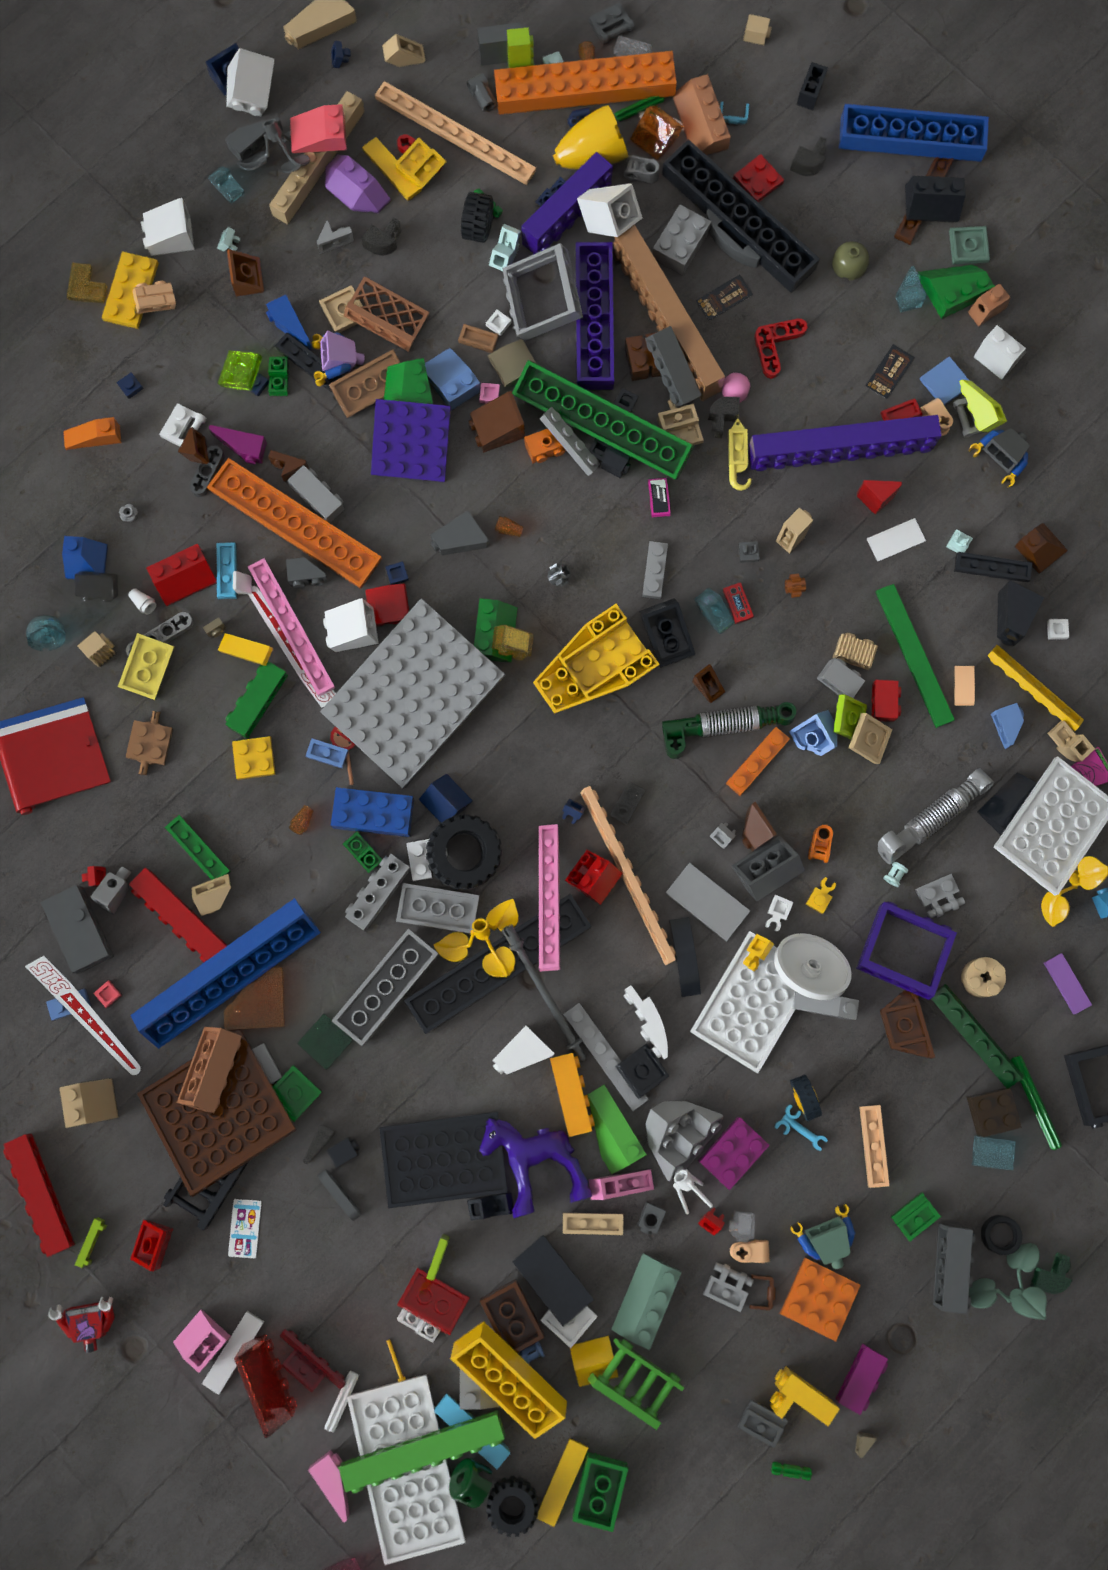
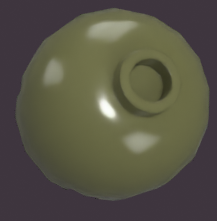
[832,241,869,280]

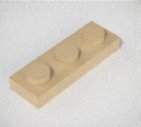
[563,1212,623,1235]

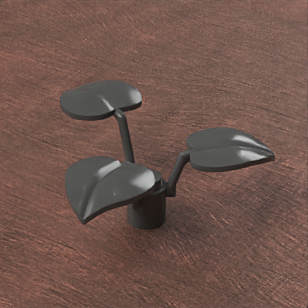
[236,119,310,173]

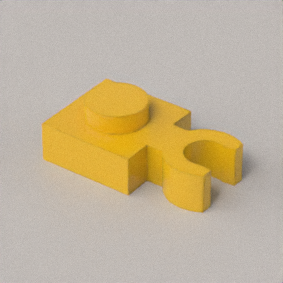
[806,877,836,914]

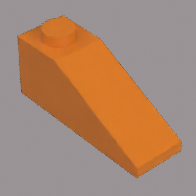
[64,417,121,450]

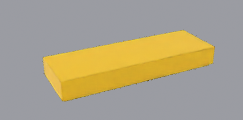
[218,633,273,666]

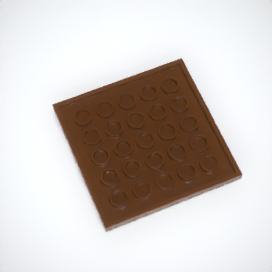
[137,1029,297,1197]

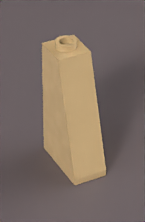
[284,0,357,49]

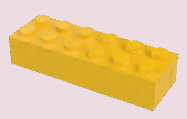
[450,1321,567,1439]

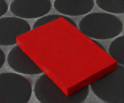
[397,1268,470,1336]

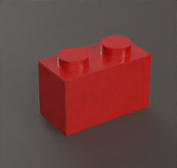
[871,680,901,722]

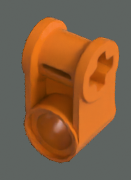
[808,825,833,863]

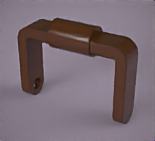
[749,1275,776,1310]

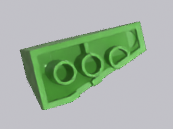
[588,1085,647,1174]

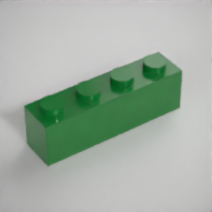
[225,661,288,739]

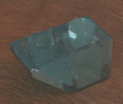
[895,266,926,312]

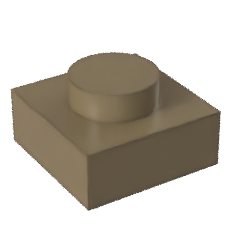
[203,617,226,638]

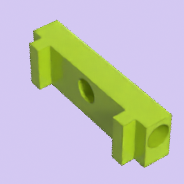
[75,1218,107,1268]

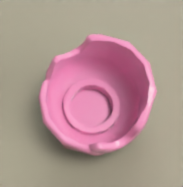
[721,373,750,403]

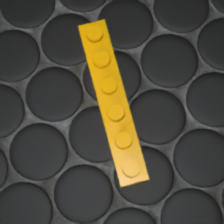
[987,645,1084,731]

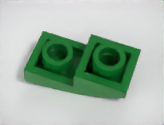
[268,357,288,396]
[343,831,382,873]

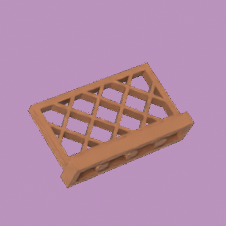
[343,276,429,352]

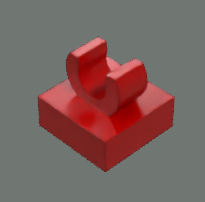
[82,866,106,887]
[698,1208,725,1236]

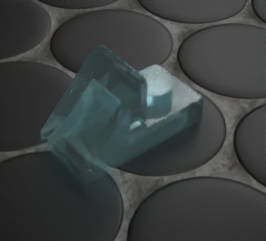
[208,166,245,203]

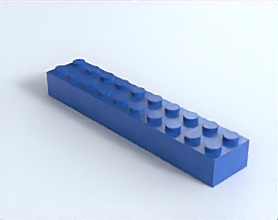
[131,898,321,1049]

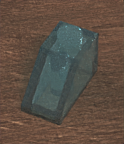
[694,588,734,634]

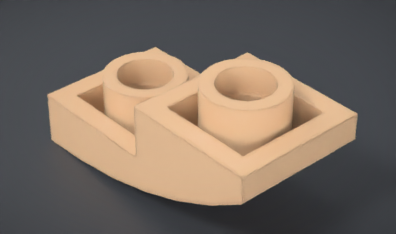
[954,666,975,706]

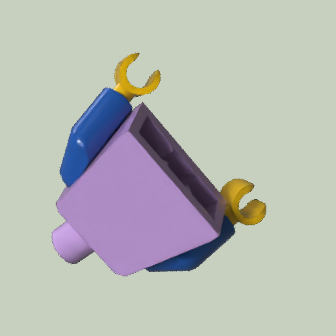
[312,331,365,386]

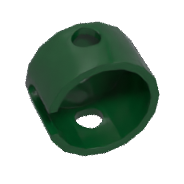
[449,1458,492,1509]

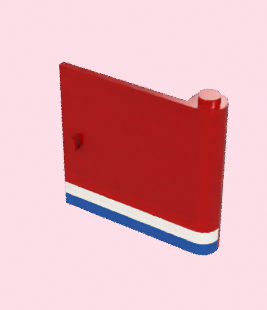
[0,697,111,815]

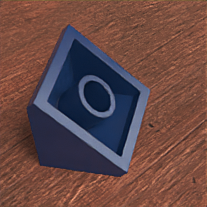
[205,43,239,96]
[419,774,473,823]

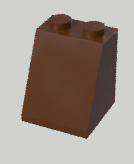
[468,391,525,453]

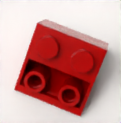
[565,850,623,905]

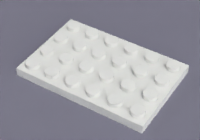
[993,757,1108,896]
[690,931,795,1073]

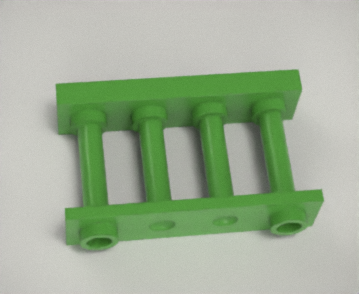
[587,1338,684,1430]

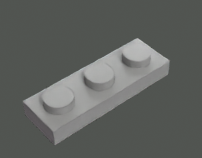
[642,541,668,599]

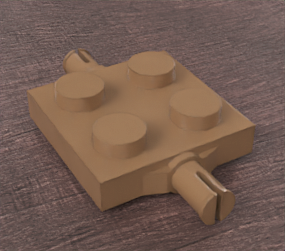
[126,711,173,776]

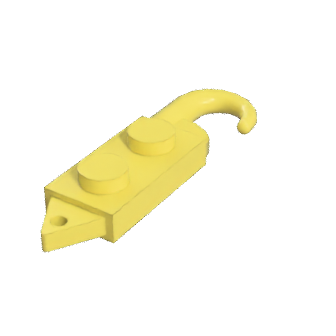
[728,419,751,491]

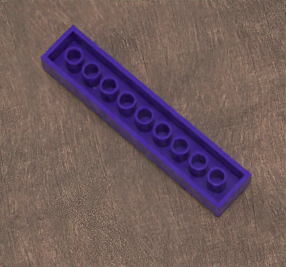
[748,415,942,471]

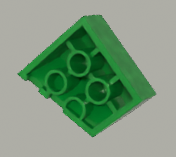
[915,265,995,319]
[384,358,433,404]

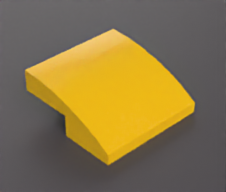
[394,137,446,188]

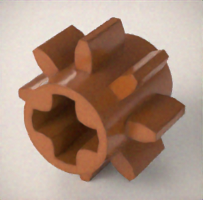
[785,574,806,598]

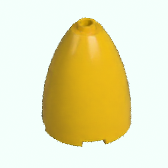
[553,105,628,169]

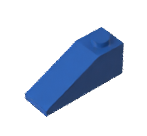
[266,295,312,350]

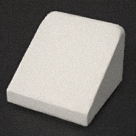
[233,571,252,595]

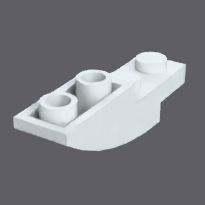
[623,985,668,1059]

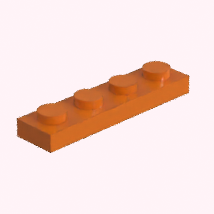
[726,727,790,796]

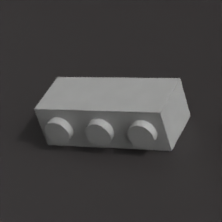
[288,465,344,523]

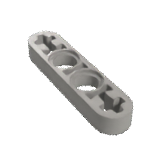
[126,612,194,656]

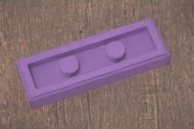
[1044,953,1092,1014]

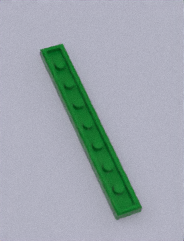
[875,584,955,728]

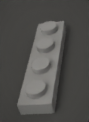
[540,407,600,476]

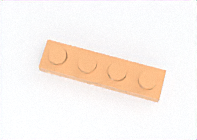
[859,1105,889,1188]

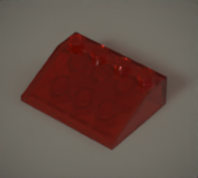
[234,1334,297,1439]

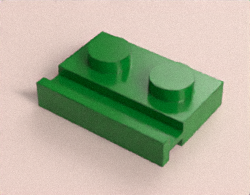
[890,1192,941,1241]

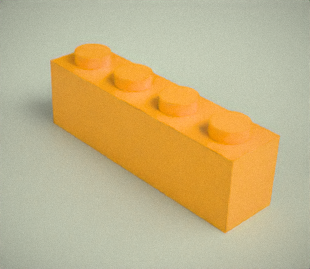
[550,1053,595,1137]

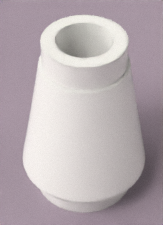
[128,588,156,615]

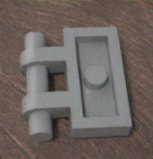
[915,874,965,919]
[703,1262,754,1312]

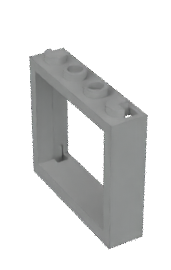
[502,243,583,341]

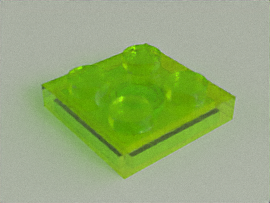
[217,350,263,390]

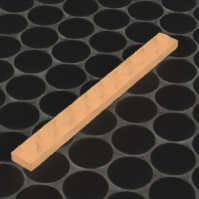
[375,81,536,185]
[580,786,676,966]

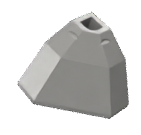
[646,1101,724,1182]

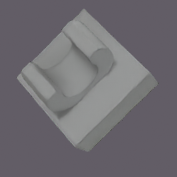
[710,823,736,849]

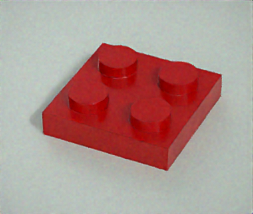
[733,154,784,202]

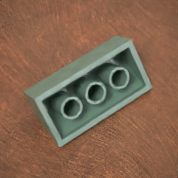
[611,1253,681,1350]

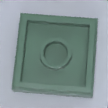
[949,226,990,265]

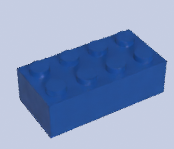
[331,787,414,837]

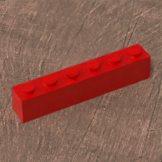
[129,867,228,963]
[3,1133,75,1257]

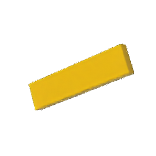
[362,137,422,201]
[537,1438,588,1527]

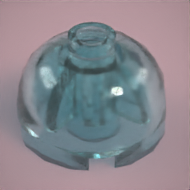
[26,615,66,651]

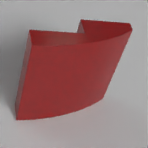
[365,584,409,627]

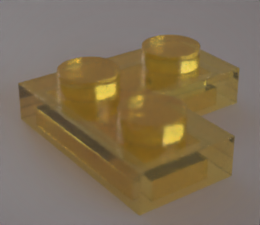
[67,263,107,304]

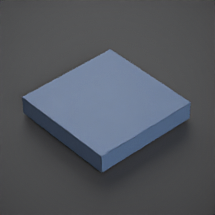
[920,356,969,406]

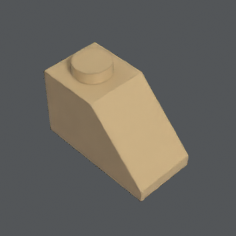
[382,34,426,67]
[191,874,231,916]

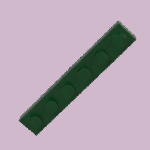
[931,984,1024,1088]

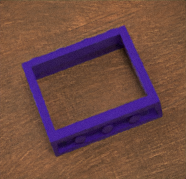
[856,902,957,1000]

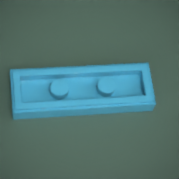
[217,542,237,599]

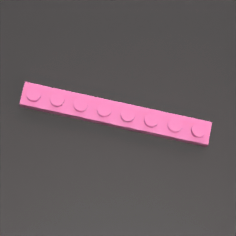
[248,558,335,697]
[539,824,560,971]

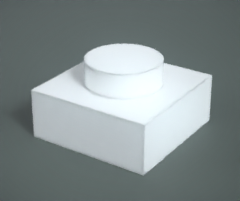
[486,310,512,336]
[1047,619,1069,639]

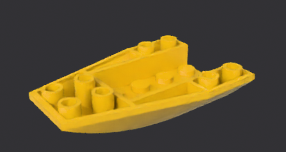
[533,604,660,714]

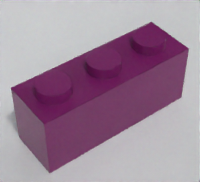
[835,1343,888,1415]

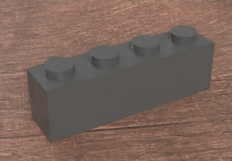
[645,326,701,407]

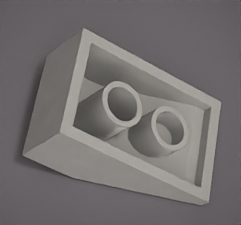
[460,1369,500,1409]

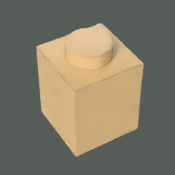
[743,14,772,45]

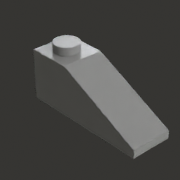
[793,991,859,1020]

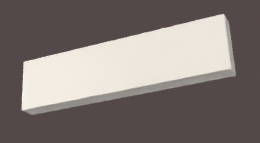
[202,1311,264,1395]

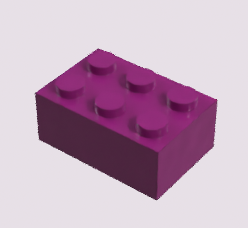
[698,1117,770,1190]

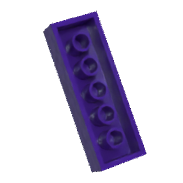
[521,152,613,254]

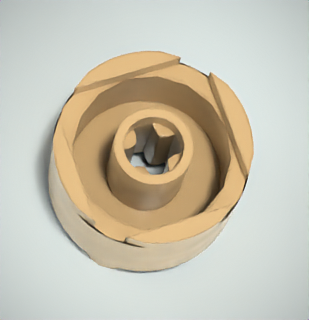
[961,957,1006,998]

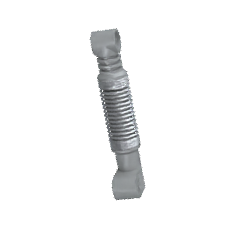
[878,768,994,864]

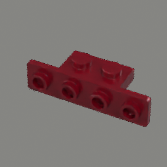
[280,1329,346,1393]

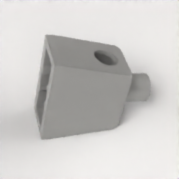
[91,867,131,914]

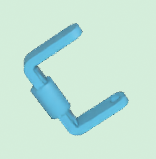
[720,101,749,124]

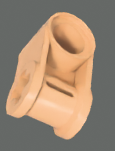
[920,398,953,436]
[730,1240,770,1263]

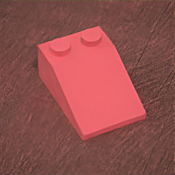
[290,104,347,153]

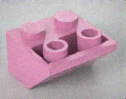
[174,1309,231,1373]

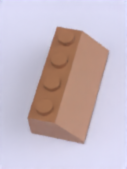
[672,74,731,155]
[177,1027,242,1113]

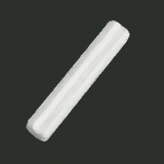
[325,1371,359,1432]

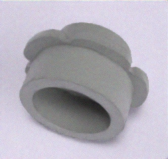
[119,504,138,522]

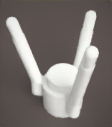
[673,1169,713,1214]

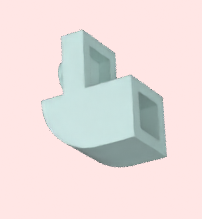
[489,224,521,271]

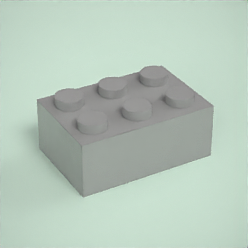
[652,205,711,275]

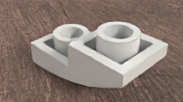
[397,1309,441,1343]

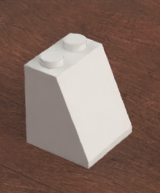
[227,48,274,116]
[577,184,642,237]
[141,198,194,256]
[974,325,1026,380]
[323,598,379,652]
[492,1026,555,1074]

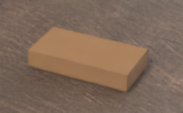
[458,324,499,353]

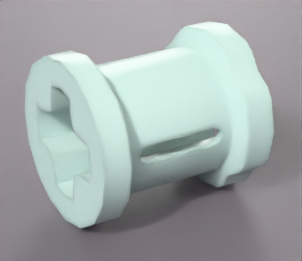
[884,862,908,887]

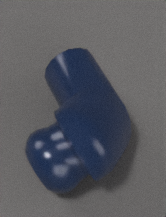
[568,107,590,127]

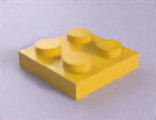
[232,736,276,780]

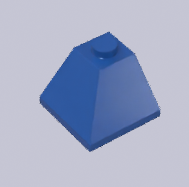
[62,536,108,581]

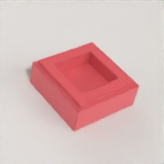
[93,980,122,1008]

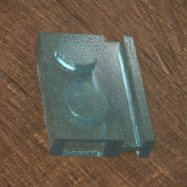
[972,1136,1016,1170]

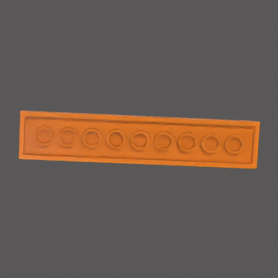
[207,458,382,589]

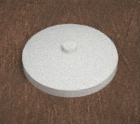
[774,933,852,1000]

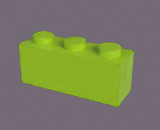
[507,28,534,68]

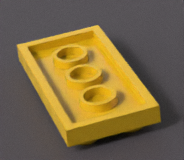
[101,251,159,329]

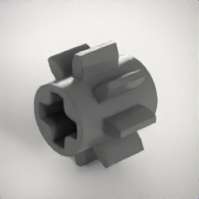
[548,563,571,587]

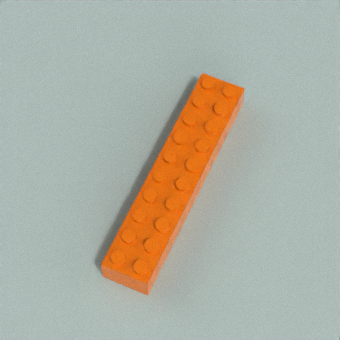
[494,51,676,115]

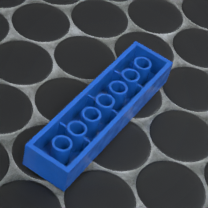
[839,104,989,162]

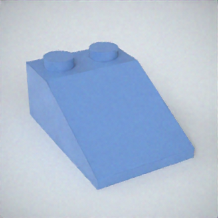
[425,348,481,411]

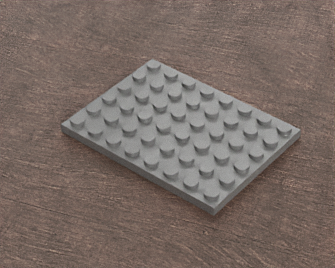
[320,598,506,788]

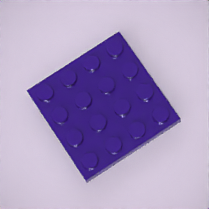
[371,399,451,482]

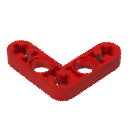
[755,319,807,379]

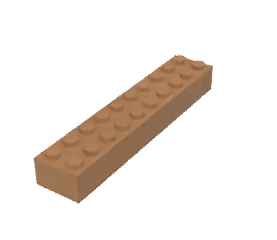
[613,224,725,401]

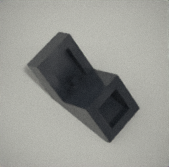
[467,1193,514,1220]

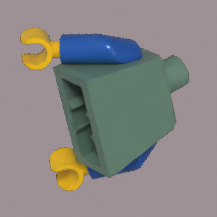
[791,1204,855,1269]

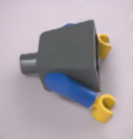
[969,428,1030,488]

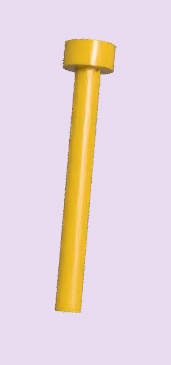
[387,1339,406,1382]

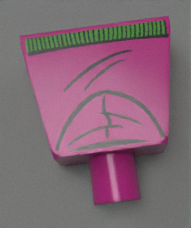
[1071,747,1108,787]

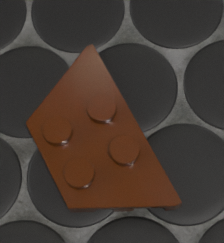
[880,990,935,1059]

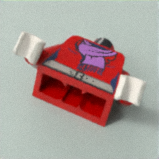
[48,1297,115,1353]

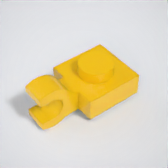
[743,934,774,972]

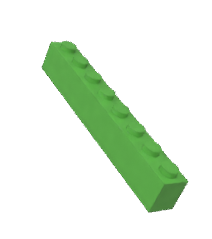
[339,1410,505,1493]

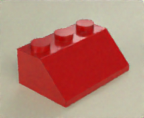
[146,543,217,606]

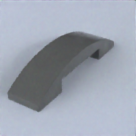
[705,209,761,268]

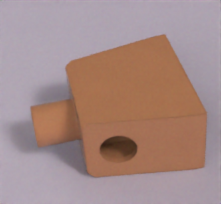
[968,284,1010,326]

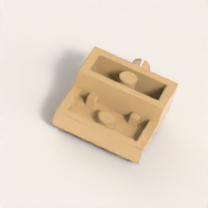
[657,400,704,445]

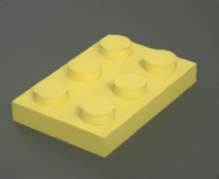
[118,633,174,700]

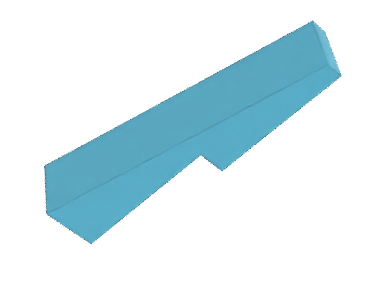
[434,1394,510,1469]

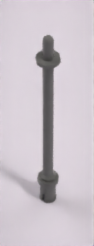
[501,924,586,1062]

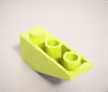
[959,380,1007,432]

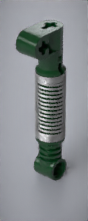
[662,702,796,759]

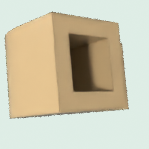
[1047,721,1095,762]

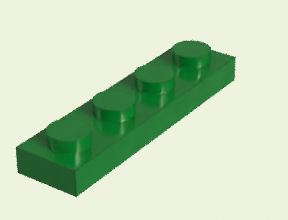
[164,815,231,880]

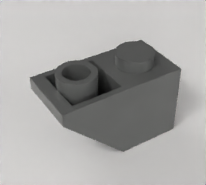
[286,557,328,588]

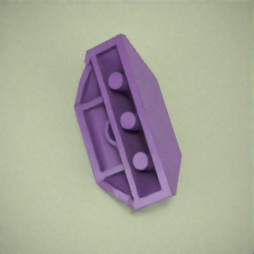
[325,155,391,213]

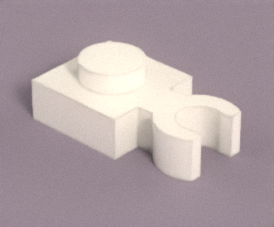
[765,895,793,932]

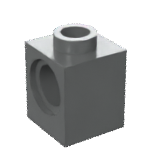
[637,1201,666,1235]

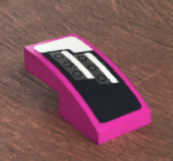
[648,478,670,517]

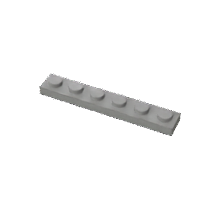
[563,1003,649,1111]

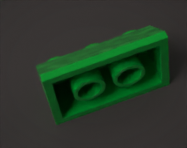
[474,598,518,663]

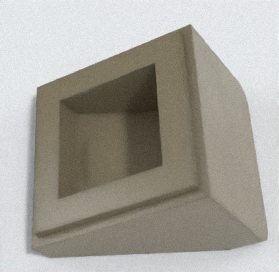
[855,1432,877,1458]

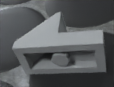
[317,221,354,254]

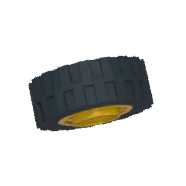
[790,1074,822,1121]

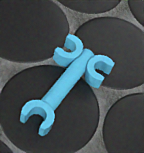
[774,1105,828,1151]

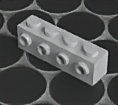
[345,854,411,932]

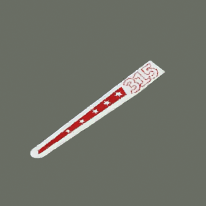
[248,586,336,708]
[25,956,141,1075]

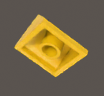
[570,1335,618,1387]

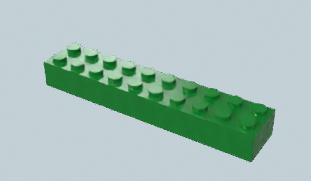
[512,360,695,479]

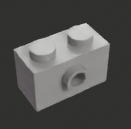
[817,658,865,698]

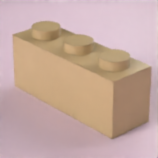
[776,508,813,554]

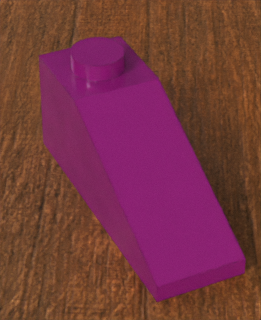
[209,425,267,464]

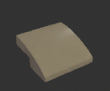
[488,339,536,387]

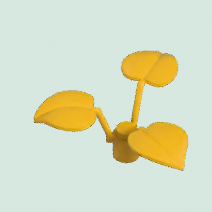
[1041,856,1108,927]
[434,899,519,977]

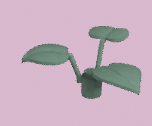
[968,1243,1047,1319]

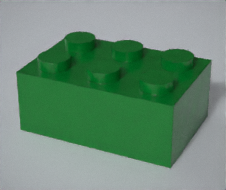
[572,1452,628,1532]

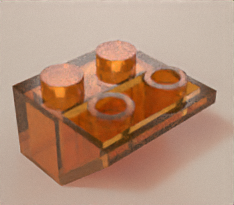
[630,105,683,160]

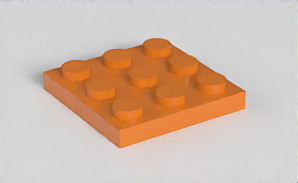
[780,1257,861,1341]

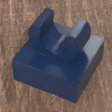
[331,41,351,68]
[562,799,587,824]

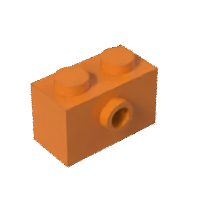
[525,429,566,463]

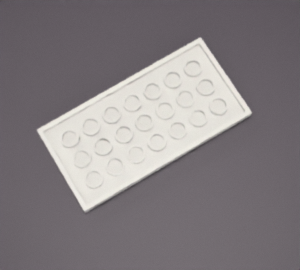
[347,1374,465,1565]

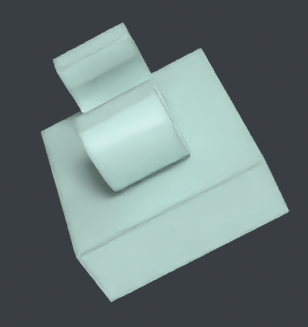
[217,227,240,252]
[946,529,973,553]

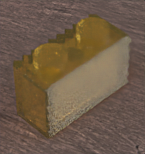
[491,625,534,660]

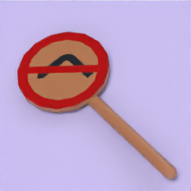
[330,727,356,785]

